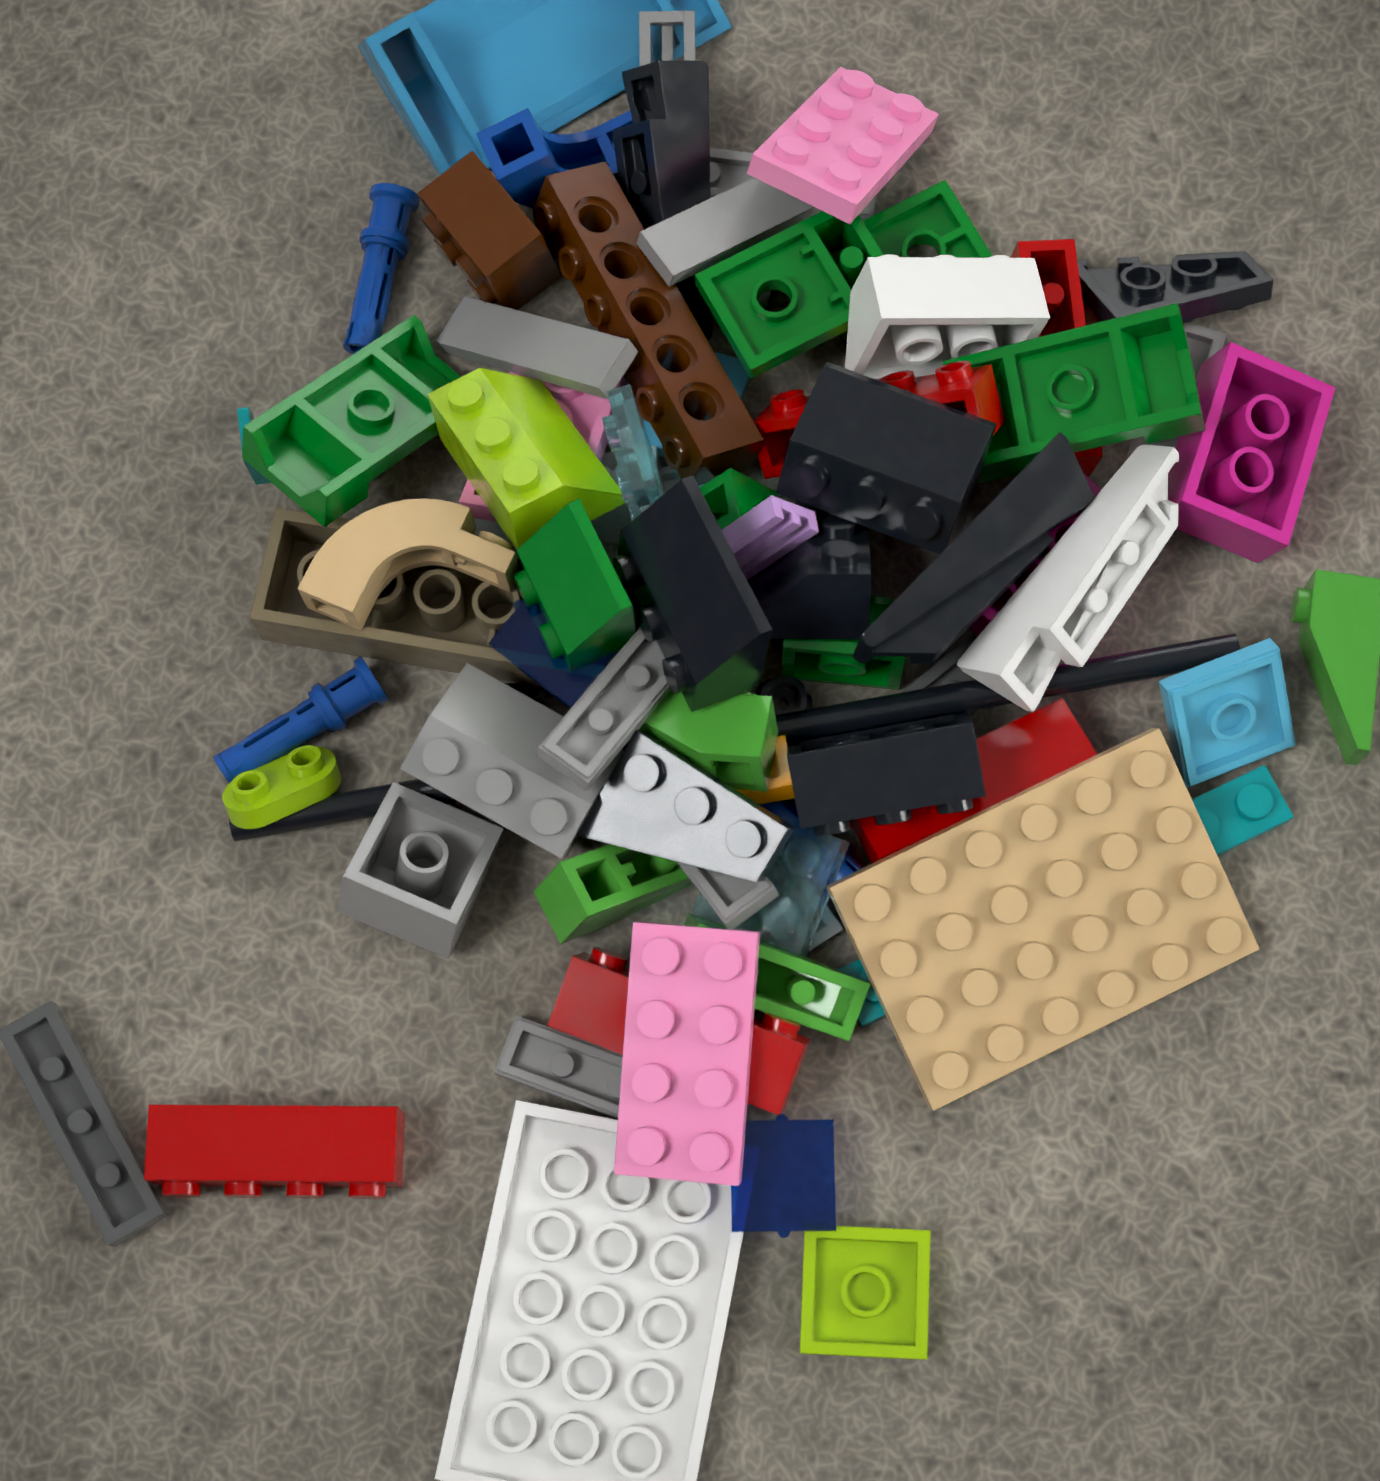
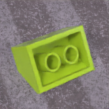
[427,368,626,550]

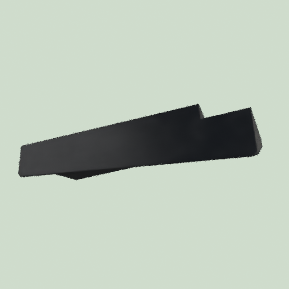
[612,60,712,340]
[852,432,1094,664]

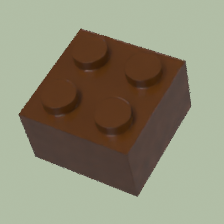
[418,150,561,310]

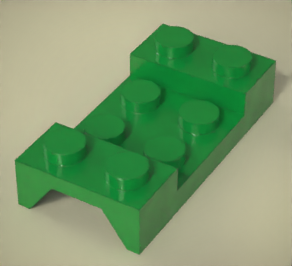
[943,303,1206,484]
[242,315,461,528]

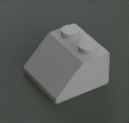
[338,782,504,959]

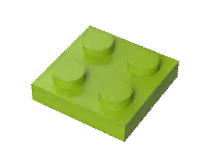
[799,1224,931,1360]

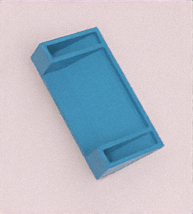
[357,0,732,176]

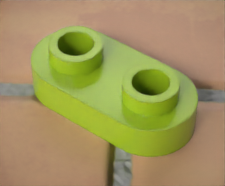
[222,745,341,829]

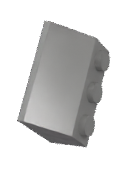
[400,663,624,859]

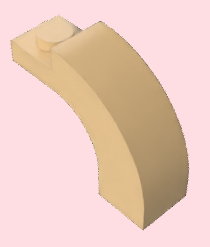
[298,498,520,631]

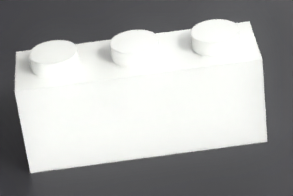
[845,254,1050,380]

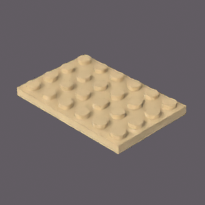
[826,728,1259,1111]

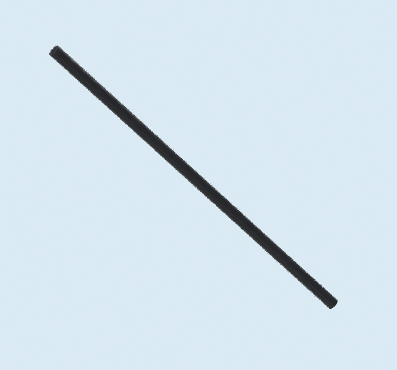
[229,633,1240,842]

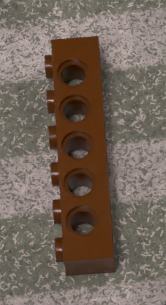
[533,161,764,486]

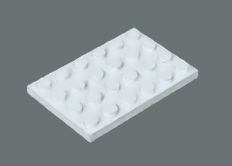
[435,1100,760,1481]

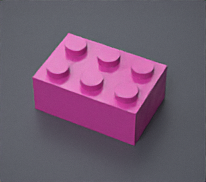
[1168,342,1336,563]

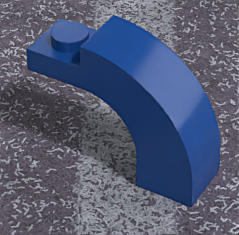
[476,108,633,208]

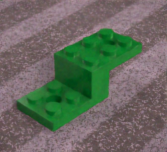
[695,180,993,379]

